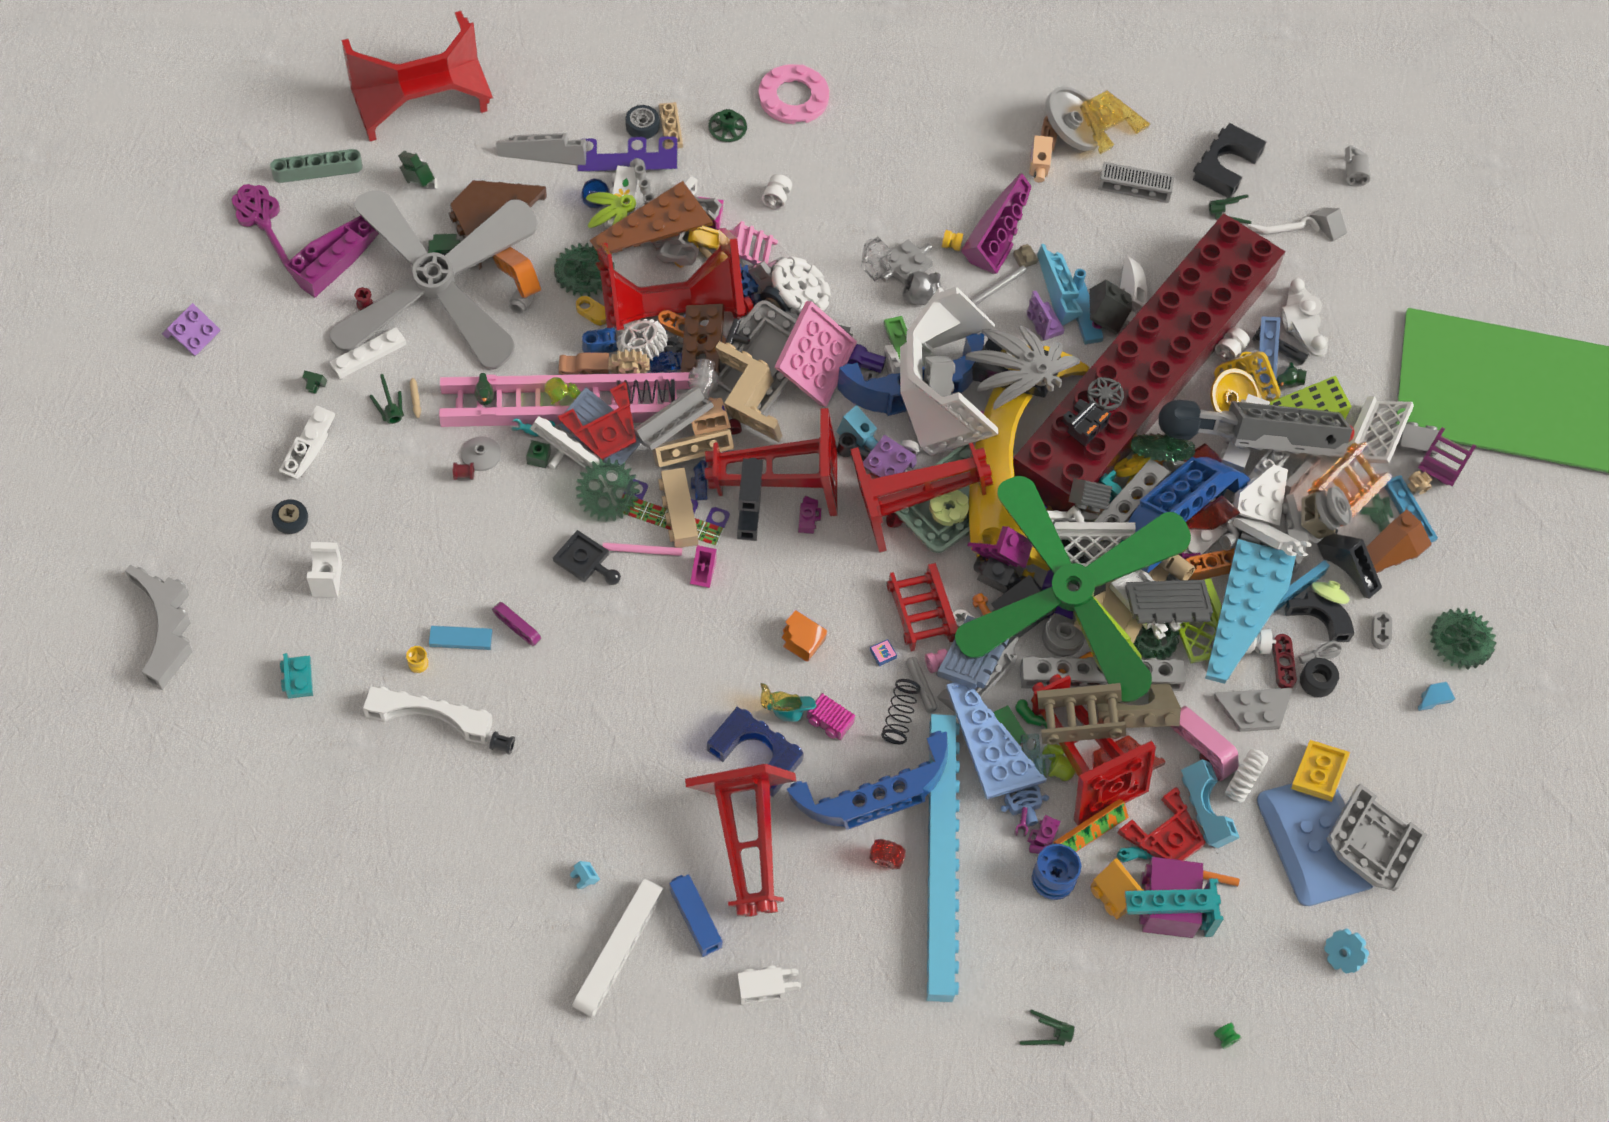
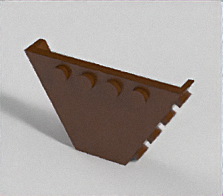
[449,180,547,270]

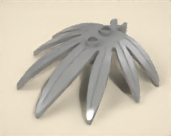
[965,326,1080,410]

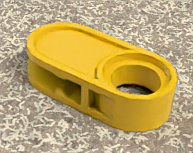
[576,296,606,326]

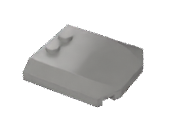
[1326,783,1427,891]

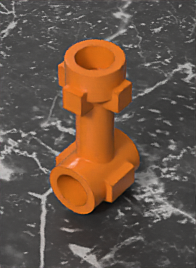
[972,593,991,616]

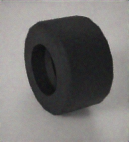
[1300,658,1339,698]

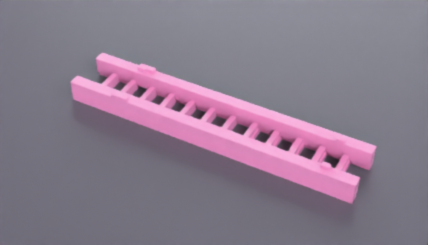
[439,372,692,427]

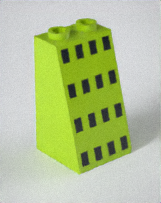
[1269,376,1352,419]

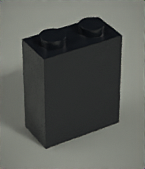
[991,575,1056,638]

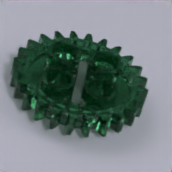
[554,243,614,297]
[1131,433,1195,462]
[575,458,640,522]
[1430,608,1497,670]

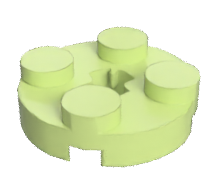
[929,490,969,526]

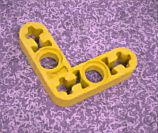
[1214,351,1281,402]

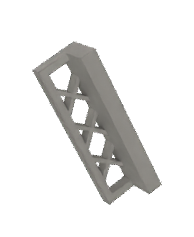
[634,386,714,450]

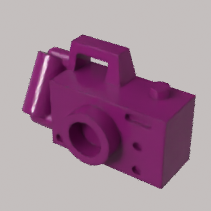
[798,496,822,534]
[1027,815,1061,854]

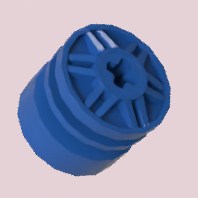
[1031,844,1082,900]

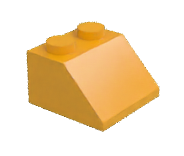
[1090,858,1143,920]

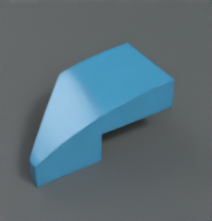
[1418,682,1455,711]

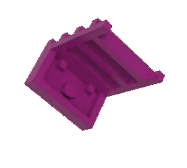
[1418,427,1477,487]
[967,526,1033,568]

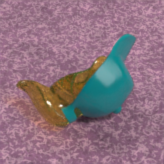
[760,683,816,722]

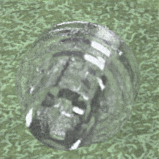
[687,359,720,400]

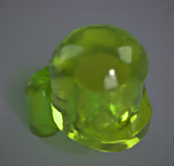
[544,377,581,405]

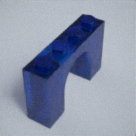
[707,706,804,797]

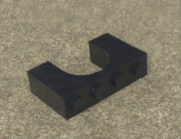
[1193,123,1267,198]
[972,338,1061,398]
[737,458,763,541]

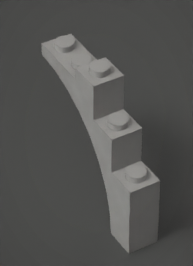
[125,565,193,690]

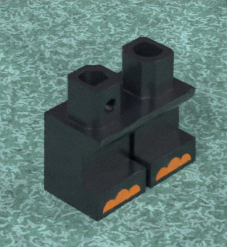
[1062,399,1111,447]

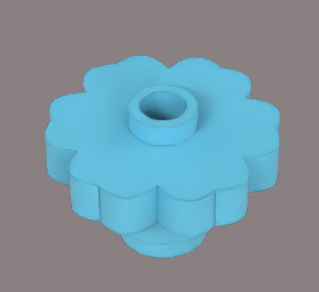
[1324,928,1369,974]

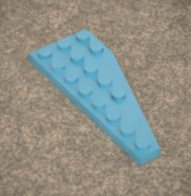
[1205,539,1296,684]

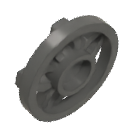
[1087,377,1124,411]

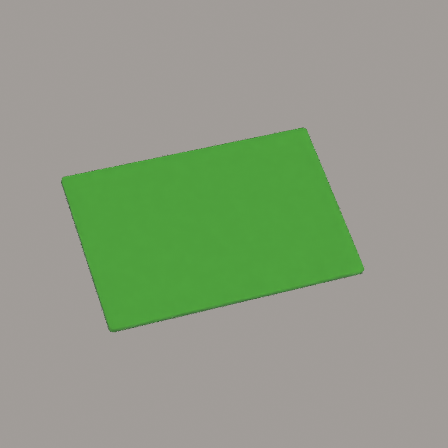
[1396,308,1609,473]

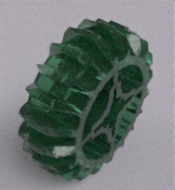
[1133,623,1179,660]

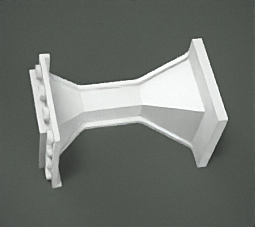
[900,286,998,456]

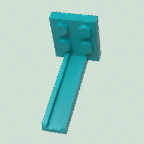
[1125,878,1224,937]

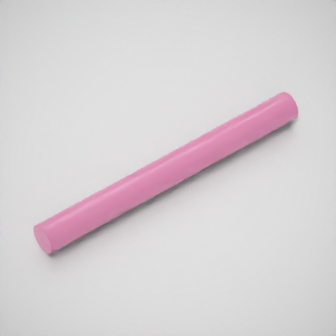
[603,542,682,556]

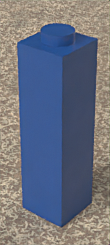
[669,874,723,957]

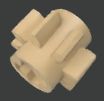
[1407,471,1433,495]

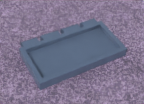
[559,387,641,470]
[937,615,1009,690]

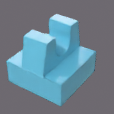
[570,861,600,889]

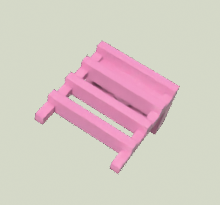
[729,221,778,265]

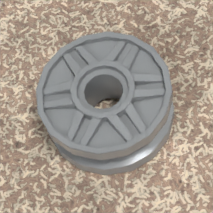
[1316,486,1352,530]

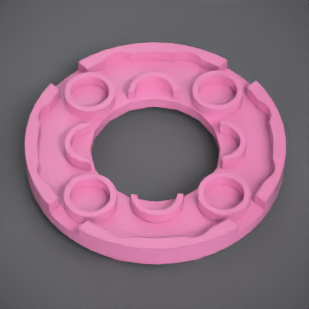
[759,64,829,124]

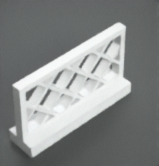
[1344,396,1414,466]
[1054,522,1136,567]

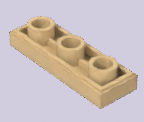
[659,102,683,149]

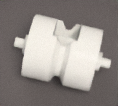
[762,174,792,209]
[1215,327,1250,362]
[1246,628,1276,655]

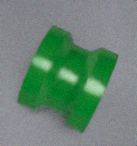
[1213,1022,1242,1049]

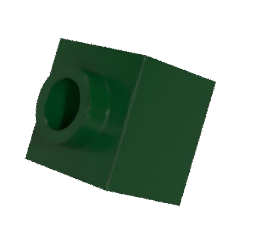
[526,440,551,468]

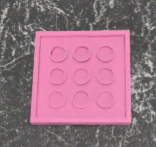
[775,301,857,407]

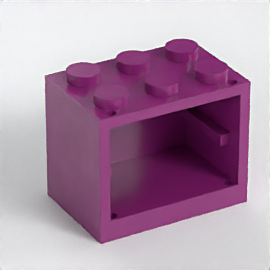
[1139,857,1203,938]

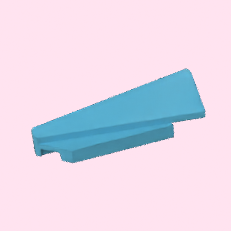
[1037,244,1083,326]

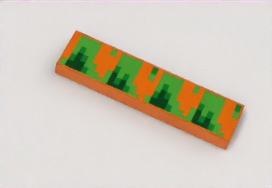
[1054,799,1129,852]

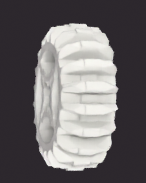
[616,318,668,361]
[1226,748,1268,803]

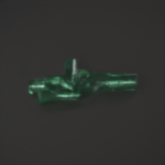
[1360,490,1394,533]

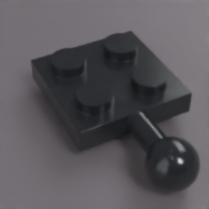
[553,530,621,585]

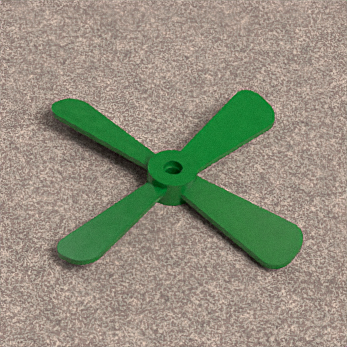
[955,476,1191,703]

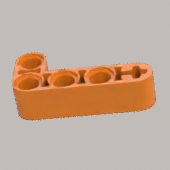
[492,247,541,298]
[1186,548,1235,580]

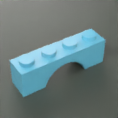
[1181,759,1240,848]

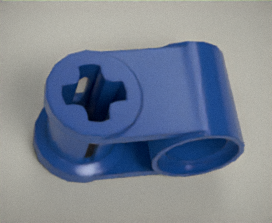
[582,327,618,353]

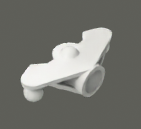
[1281,278,1328,357]

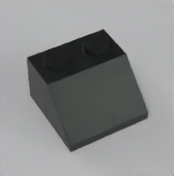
[1089,280,1132,335]

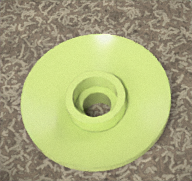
[1311,581,1350,604]

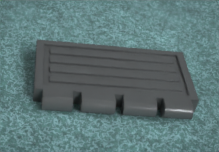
[1125,580,1213,624]

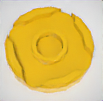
[1114,452,1152,477]

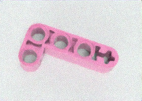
[1171,706,1238,781]

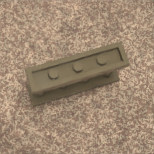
[1037,683,1126,745]

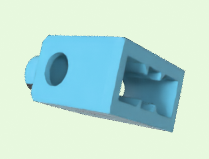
[836,405,878,451]

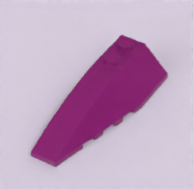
[961,173,1032,274]

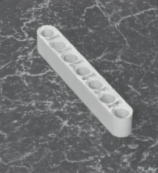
[572,879,664,1017]

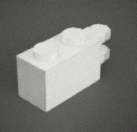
[737,966,801,1005]

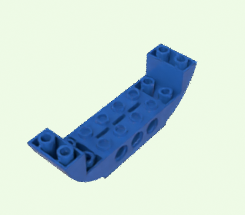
[837,333,984,416]
[1121,457,1250,573]
[787,731,948,830]

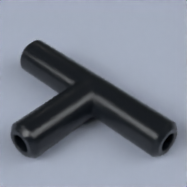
[725,318,750,345]

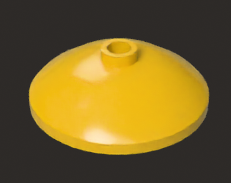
[1210,369,1261,412]

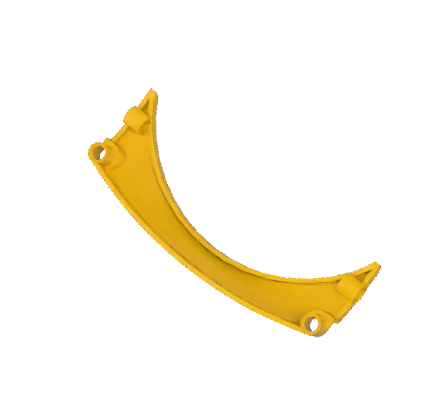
[969,345,1090,571]

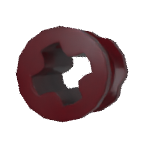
[354,287,373,311]
[453,462,475,480]

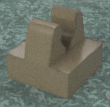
[1013,244,1038,267]

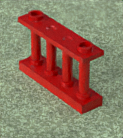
[886,563,958,651]

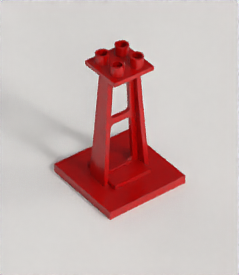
[705,408,838,516]
[851,443,993,553]
[1031,674,1156,825]
[685,764,796,917]

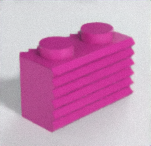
[807,693,855,740]

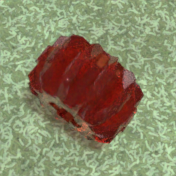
[869,839,906,870]

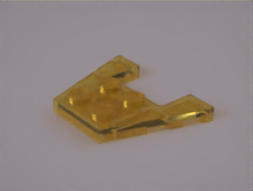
[1080,90,1151,154]

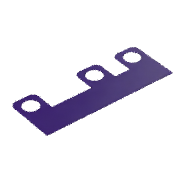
[578,136,677,171]

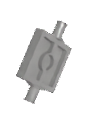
[880,239,933,284]

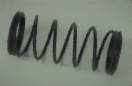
[616,378,675,404]
[881,679,921,745]

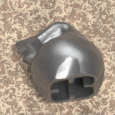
[902,271,941,305]

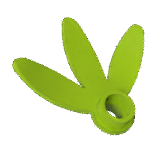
[586,192,636,228]

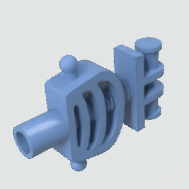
[1001,785,1049,827]

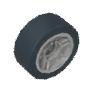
[625,105,660,139]

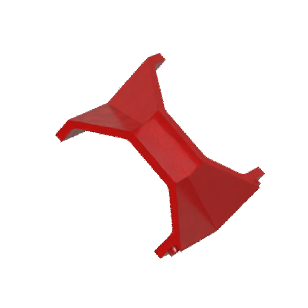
[341,11,493,142]
[595,228,745,330]

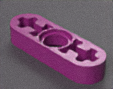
[492,602,541,646]

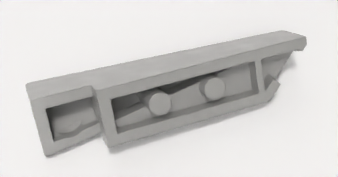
[496,133,586,165]
[937,636,1019,712]

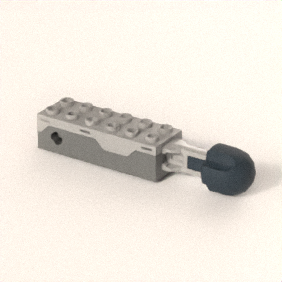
[1158,400,1354,458]

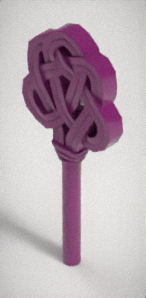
[232,184,289,267]

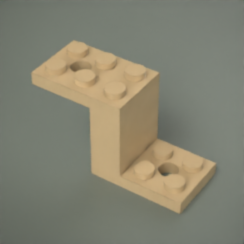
[715,341,783,442]

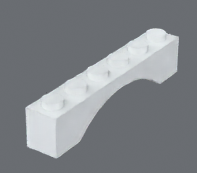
[363,686,493,744]

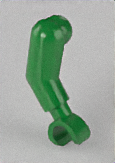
[1015,699,1047,729]

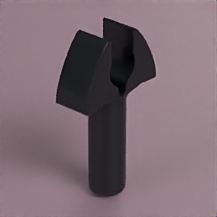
[664,336,683,357]

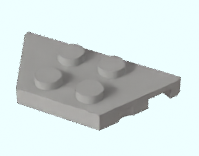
[1214,688,1292,732]

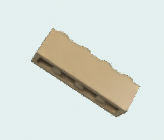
[652,429,734,467]
[658,468,698,548]

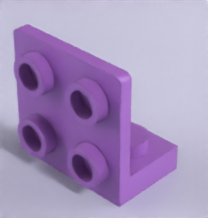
[1027,290,1064,341]
[162,303,220,356]
[863,434,917,477]

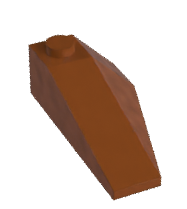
[1366,509,1432,573]

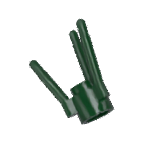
[1209,194,1252,224]
[369,374,404,424]
[1019,1010,1075,1046]

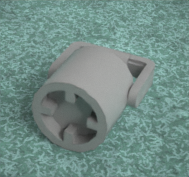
[1345,145,1370,187]

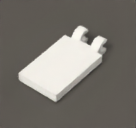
[1233,518,1312,556]
[1109,570,1183,640]

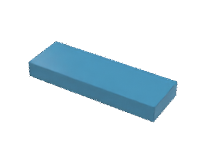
[429,626,493,650]

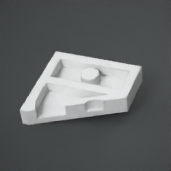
[883,345,900,375]

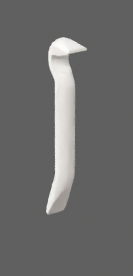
[1247,217,1320,234]

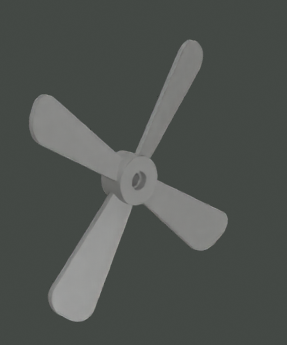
[330,190,537,369]

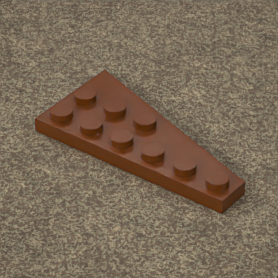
[590,181,713,254]

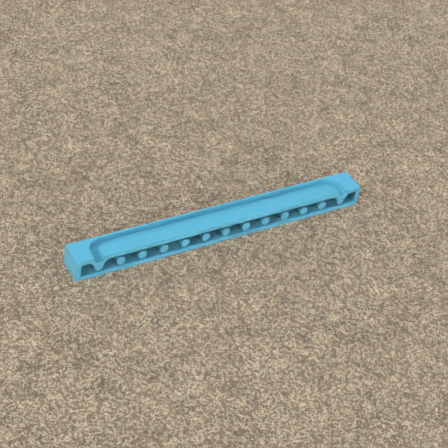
[927,714,960,1002]

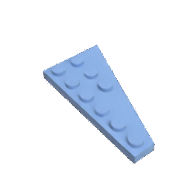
[946,682,1047,799]

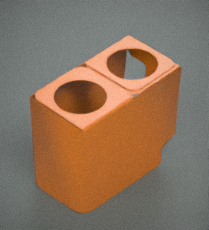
[782,610,827,662]

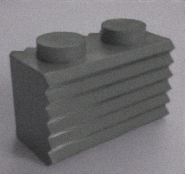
[1069,478,1113,512]

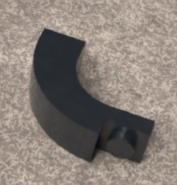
[1284,592,1354,642]

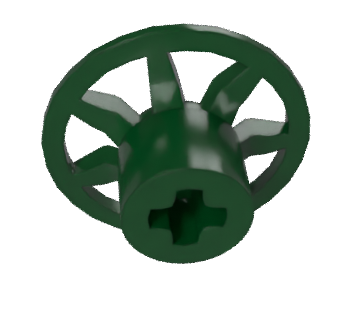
[708,109,747,142]

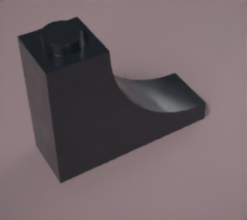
[1317,533,1382,599]

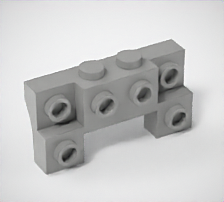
[656,196,722,266]

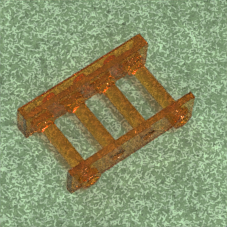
[1307,442,1392,526]

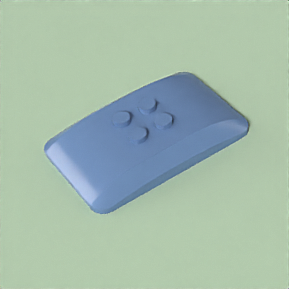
[1257,784,1373,906]

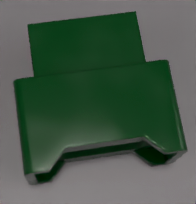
[398,150,435,187]
[428,234,460,256]

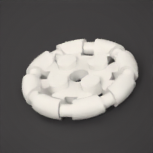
[771,257,831,313]

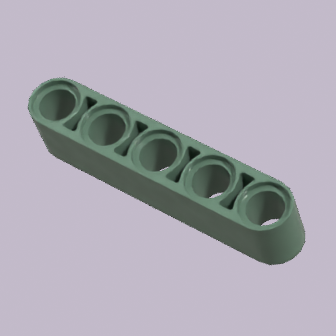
[270,149,363,183]

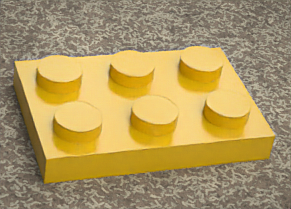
[1291,740,1350,802]

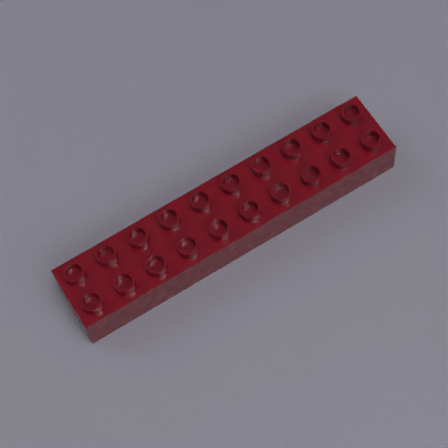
[1013,213,1286,512]

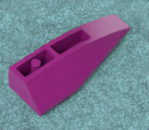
[285,215,379,298]

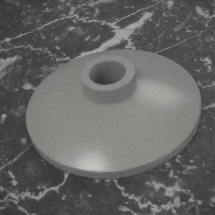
[462,437,501,471]

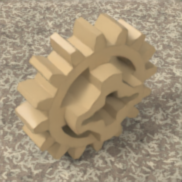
[608,349,650,374]

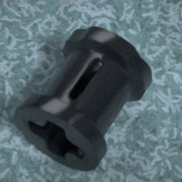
[489,731,515,755]

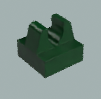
[302,370,327,394]

